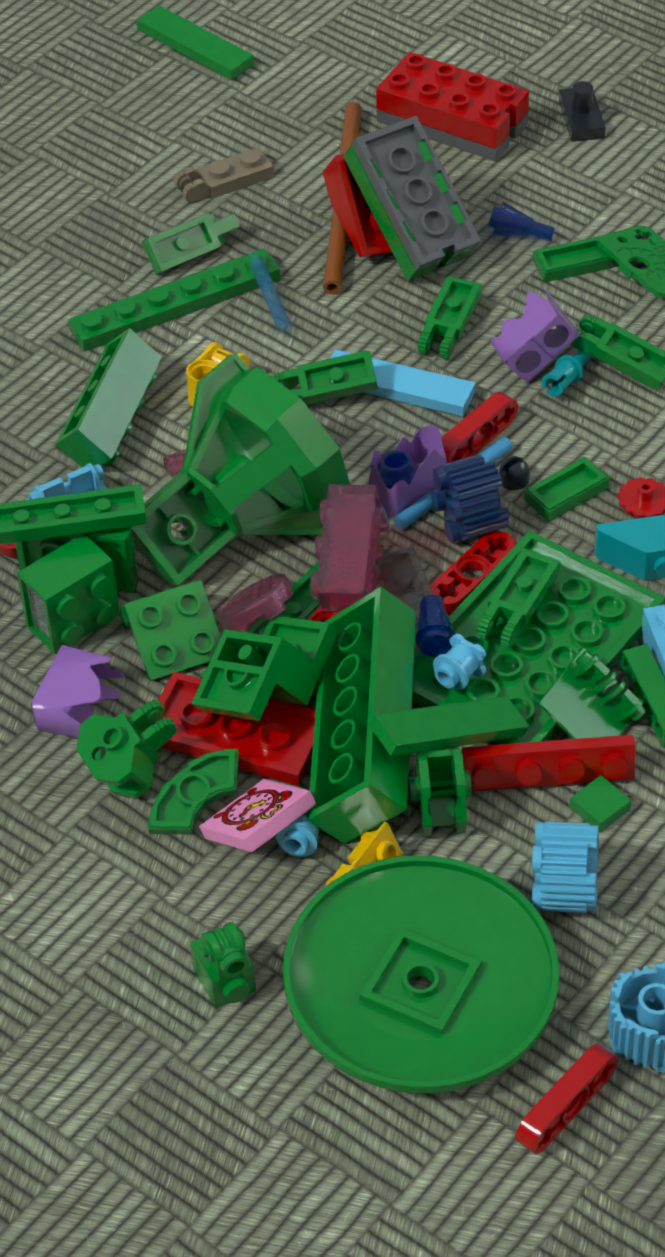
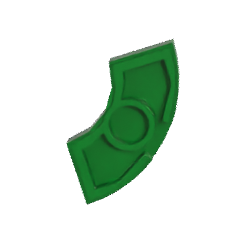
[148,749,239,835]

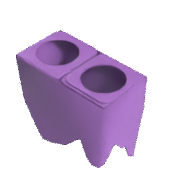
[490,289,580,383]
[368,425,447,518]
[31,645,125,739]

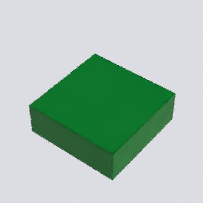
[570,775,631,832]

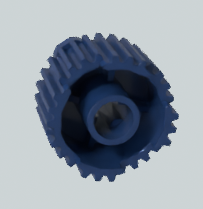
[430,455,510,543]

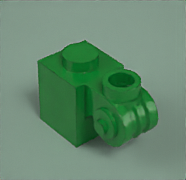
[190,921,256,1009]

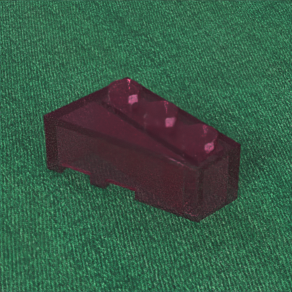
[310,485,390,612]

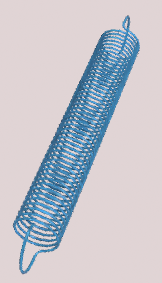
[249,250,291,337]

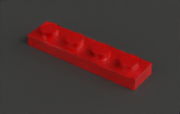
[462,735,635,792]

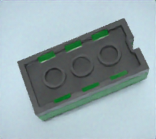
[343,115,481,281]

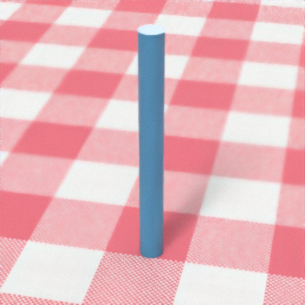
[394,437,512,530]

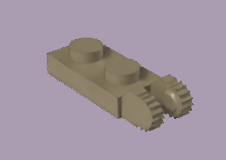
[173,147,274,203]

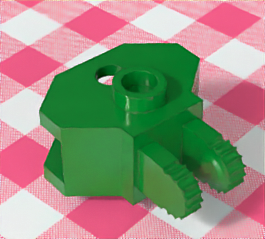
[76,699,178,798]
[408,748,472,837]

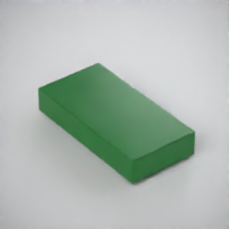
[533,236,613,283]
[524,457,610,522]

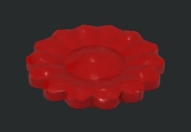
[617,477,665,518]

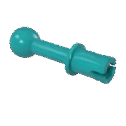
[541,350,593,397]

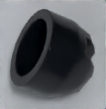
[499,456,530,490]

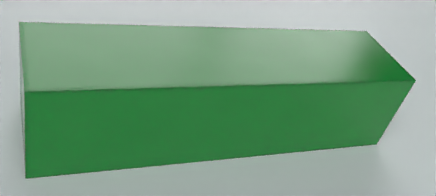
[620,643,665,748]

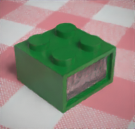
[17,533,120,654]

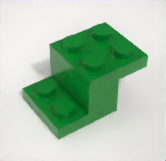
[191,615,339,721]

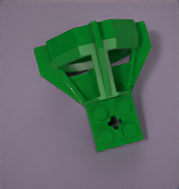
[129,354,353,586]

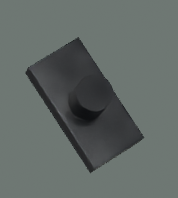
[559,81,606,142]

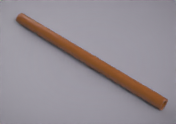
[323,102,362,295]

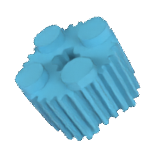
[532,822,599,913]
[608,961,665,1073]

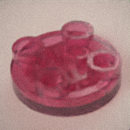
[215,573,294,632]

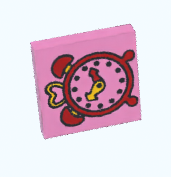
[199,779,316,852]

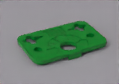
[598,225,665,298]

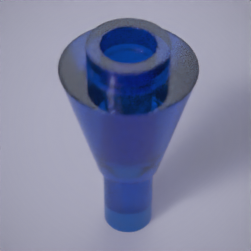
[488,201,555,241]

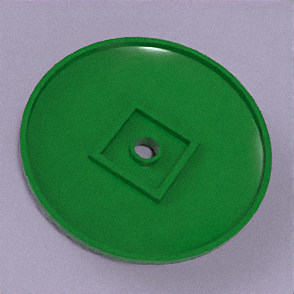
[283,856,559,1093]

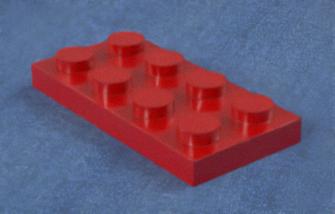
[158,671,316,786]

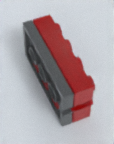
[376,52,529,162]

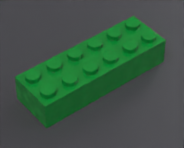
[307,587,416,844]

